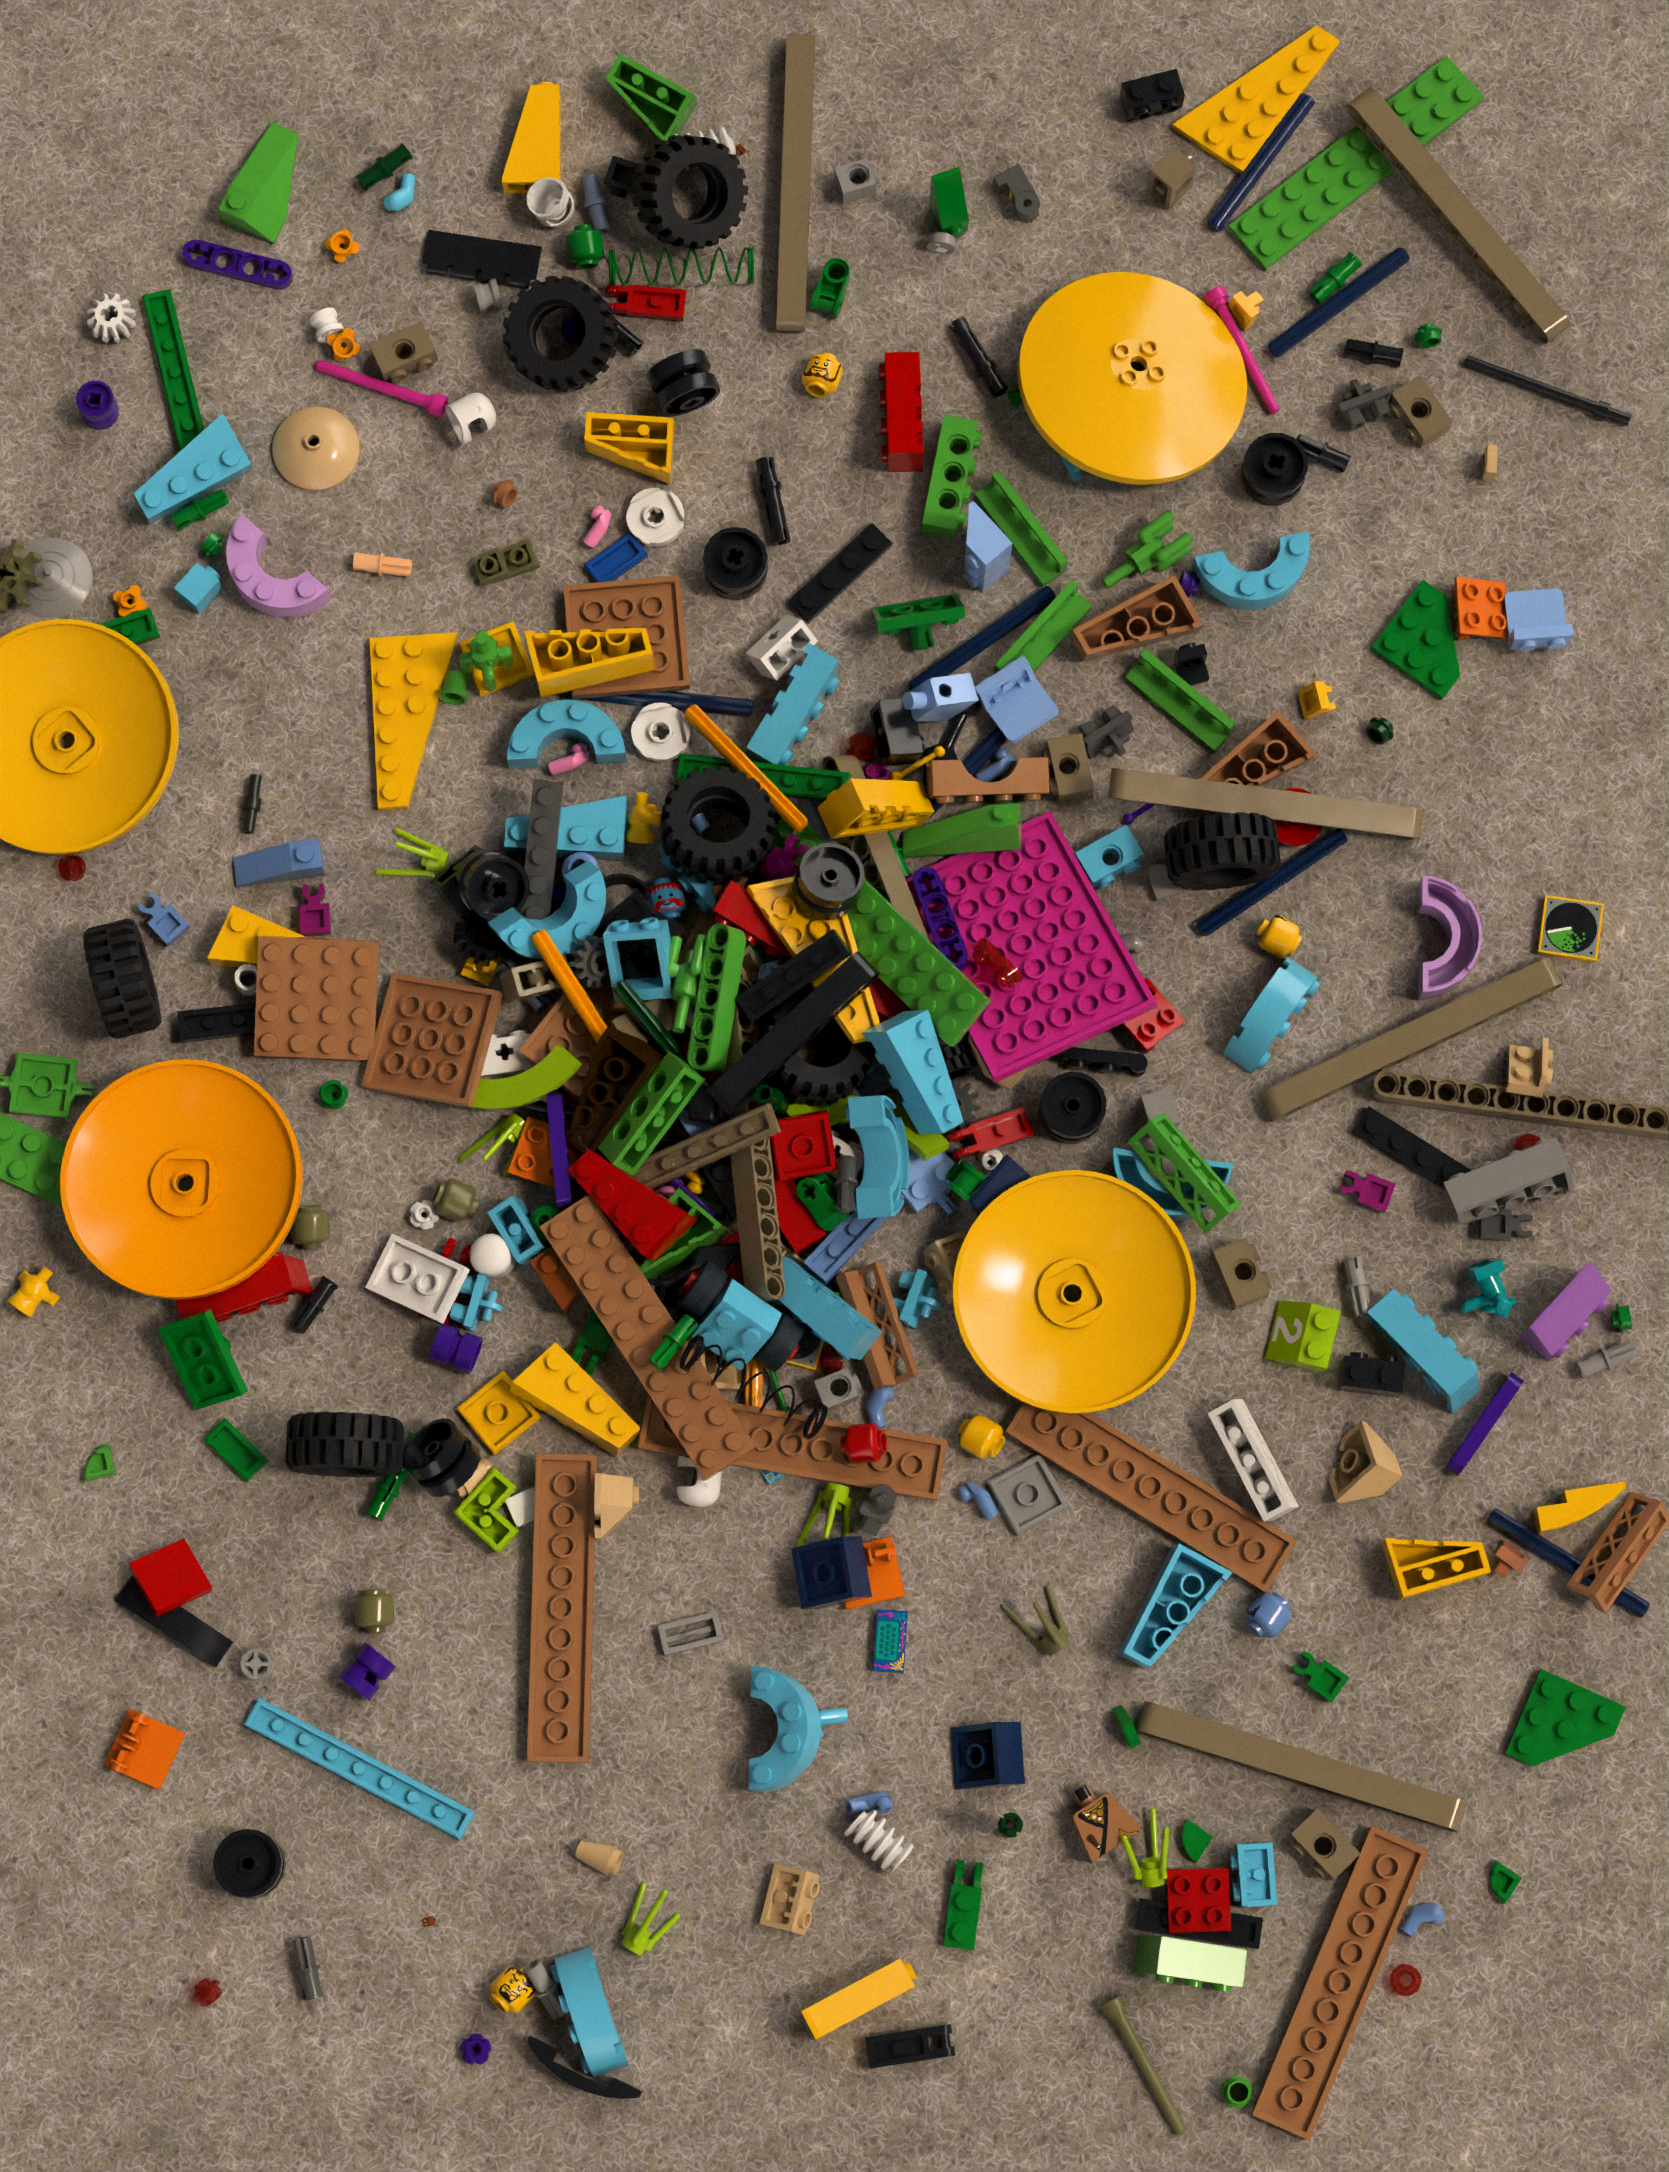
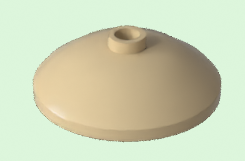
[272,407,360,491]

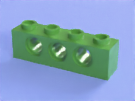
[921,414,982,539]
[598,1051,705,1176]

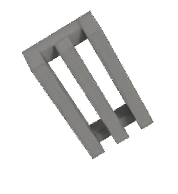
[658,1611,724,1656]

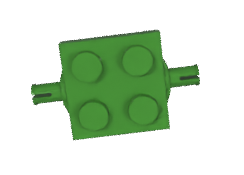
[0,1053,95,1120]

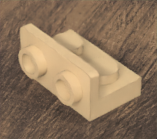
[1506,1037,1553,1098]
[923,1230,966,1304]
[759,1863,820,1936]

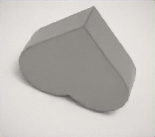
[1148,864,1183,901]

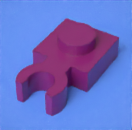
[758,834,809,881]
[299,883,331,937]
[1338,1171,1396,1213]

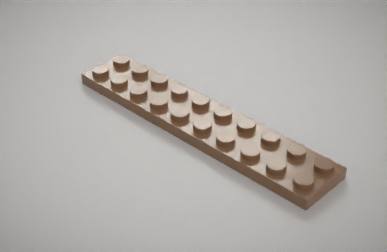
[539,1194,757,1481]
[638,1394,948,1501]
[1005,1403,1297,1593]
[527,1453,598,1763]
[1251,1826,1429,2141]

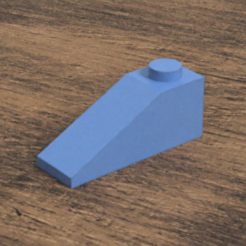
[233,838,325,887]

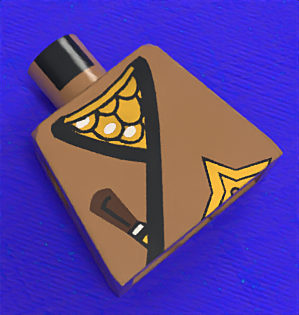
[1071,1784,1142,1863]

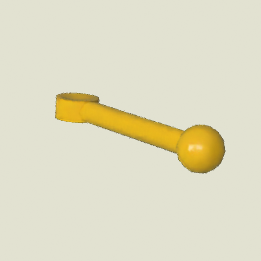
[890,746,945,781]

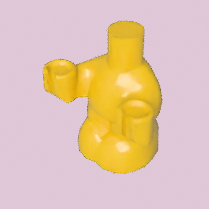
[625,792,662,844]
[8,1266,60,1317]

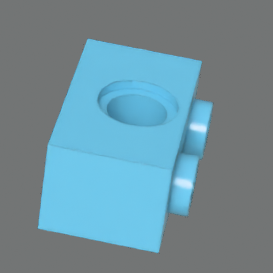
[1075,825,1144,889]
[487,1196,550,1266]

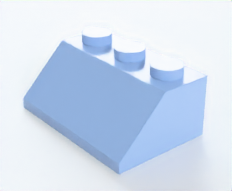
[963,501,1013,592]

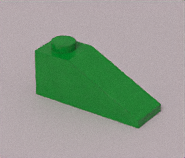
[929,167,969,239]

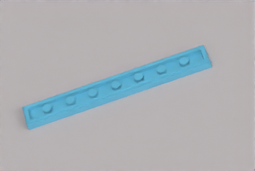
[244,1698,476,1840]

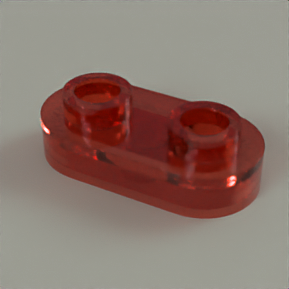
[972,938,1022,988]

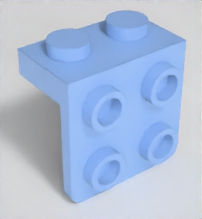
[1504,588,1573,651]
[975,655,1059,743]

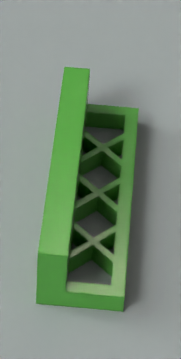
[974,470,1068,587]
[994,580,1093,674]
[1124,648,1236,753]
[1128,1112,1242,1234]

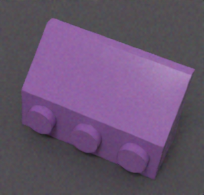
[1521,1261,1612,1361]

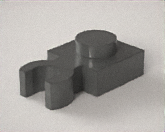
[1479,1209,1533,1241]

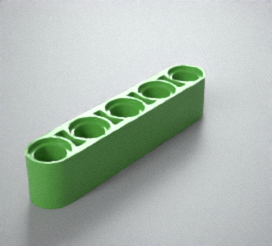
[687,923,746,1074]

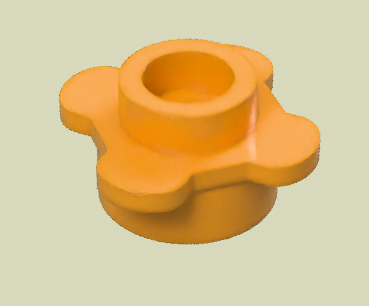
[325,229,360,263]
[327,328,361,361]
[113,585,147,617]

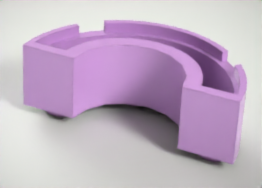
[226,515,331,618]
[1418,875,1482,1000]

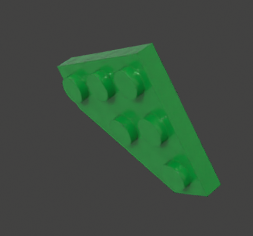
[1370,580,1460,700]
[1504,1669,1626,1767]

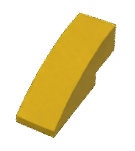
[1533,1481,1626,1534]

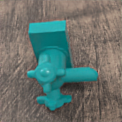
[1459,1258,1516,1319]

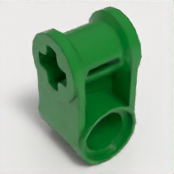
[809,258,850,318]
[945,1158,987,1201]
[797,1172,853,1232]

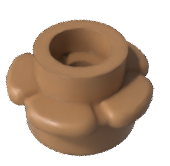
[491,479,518,507]

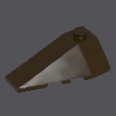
[567,1026,664,1153]

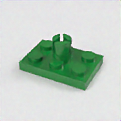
[871,593,966,650]
[157,1309,248,1410]

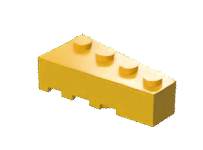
[524,628,656,698]
[817,778,935,839]
[509,1342,640,1457]

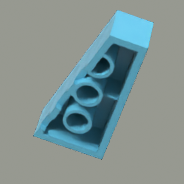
[134,413,252,525]
[746,642,840,765]
[504,795,628,861]
[862,1009,964,1134]
[773,1256,883,1360]
[1367,1289,1479,1415]
[1117,1543,1233,1668]

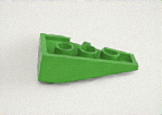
[218,122,298,244]
[903,801,1022,857]

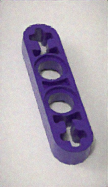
[183,240,293,290]
[913,867,969,972]
[546,1092,573,1209]
[1445,1372,1524,1476]

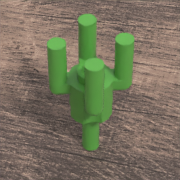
[1102,510,1193,589]
[459,630,514,691]
[668,934,707,1033]

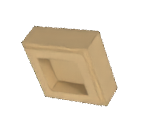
[1481,444,1498,482]

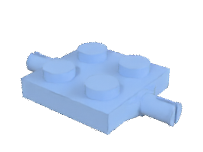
[901,1147,958,1216]

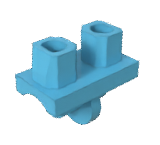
[893,1269,942,1329]
[450,1273,503,1332]

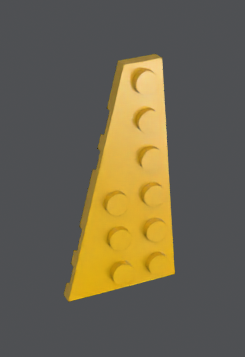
[1172,25,1340,174]
[370,632,458,810]
[746,876,880,1044]

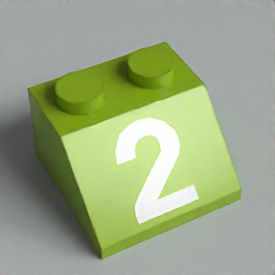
[1265,1300,1341,1374]

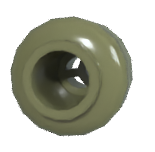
[432,1179,479,1223]
[290,1205,330,1250]
[354,1589,394,1634]

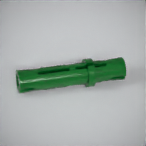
[365,1432,414,1521]

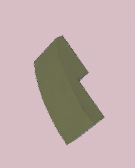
[472,538,541,586]

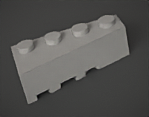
[1444,1137,1575,1225]

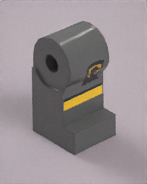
[992,163,1040,223]

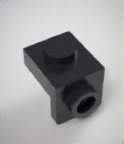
[1173,643,1210,686]

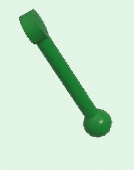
[763,1365,790,1412]

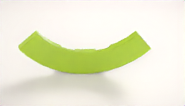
[473,1045,582,1110]
[782,1096,950,1161]

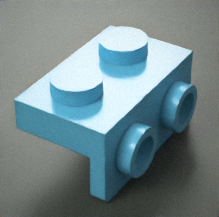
[1230,1842,1278,1908]

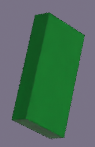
[203,1418,269,1482]

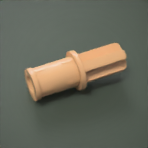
[353,552,412,577]

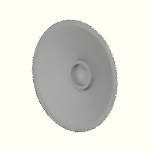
[14,538,93,618]

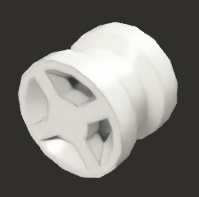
[309,308,344,343]

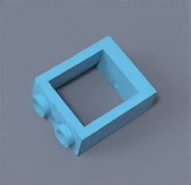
[603,917,674,1002]

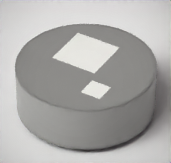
[927,232,957,255]

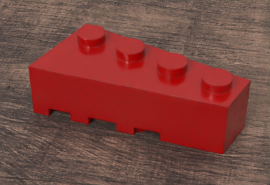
[879,352,924,472]
[568,1149,698,1261]
[175,1252,312,1323]

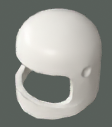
[527,177,575,228]
[446,392,496,446]
[469,1233,516,1279]
[677,1456,722,1507]

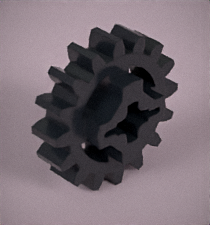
[453,911,515,966]

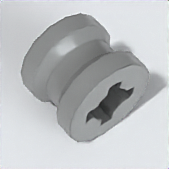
[473,278,503,312]
[240,1649,274,1681]

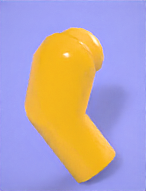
[682,1169,707,1194]

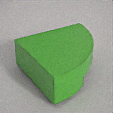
[84,1444,116,1482]

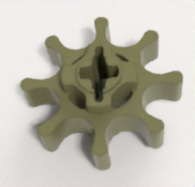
[0,539,44,613]

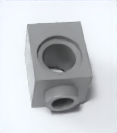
[834,158,880,204]
[1139,1088,1180,1128]
[814,1367,862,1411]

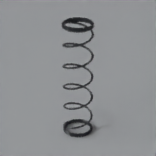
[679,1334,828,1440]

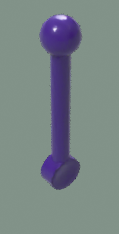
[1122,803,1155,825]
[669,1177,719,1219]

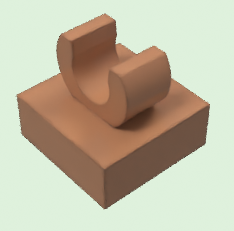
[1494,1540,1529,1578]

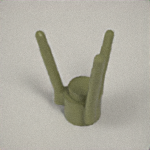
[1001,1585,1070,1656]

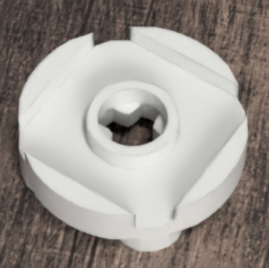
[626,488,685,547]
[631,702,690,763]

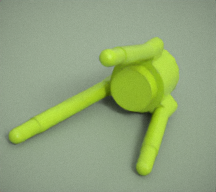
[375,828,449,878]
[459,1113,526,1177]
[796,1483,852,1547]
[1121,1807,1169,1888]
[621,1883,680,1956]

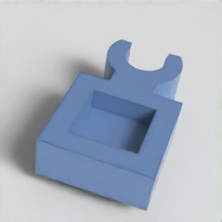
[138,892,191,947]

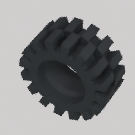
[941,1042,977,1080]

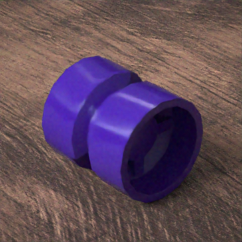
[76,381,119,430]
[429,1323,483,1375]
[338,1642,396,1701]

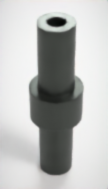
[242,774,262,834]

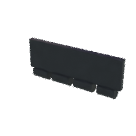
[422,230,542,289]

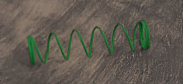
[609,247,754,286]

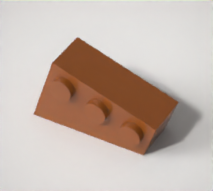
[529,1211,624,1315]

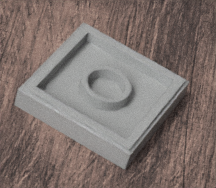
[987,1454,1070,1536]

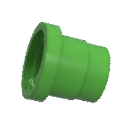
[439,670,469,705]
[1221,2076,1253,2108]

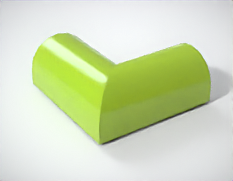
[453,1467,519,1554]

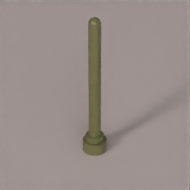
[1100,1994,1186,2135]

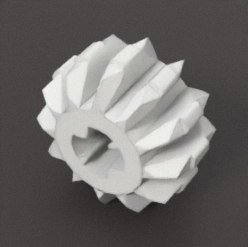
[87,293,136,344]

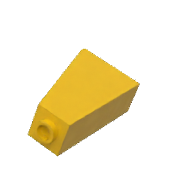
[502,82,561,193]
[801,1958,917,2040]

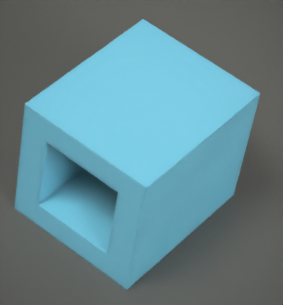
[174,562,223,614]

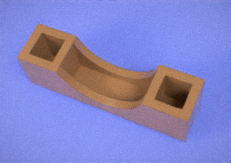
[926,757,1050,804]

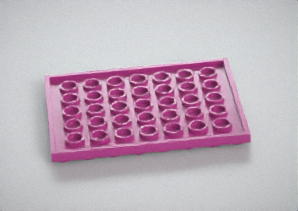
[905,811,1157,1083]

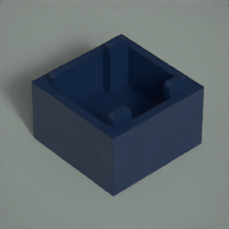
[791,1536,872,1609]

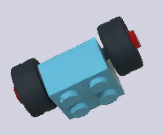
[677,1261,805,1372]

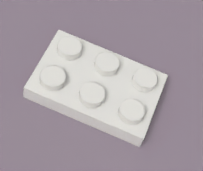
[365,1234,470,1324]

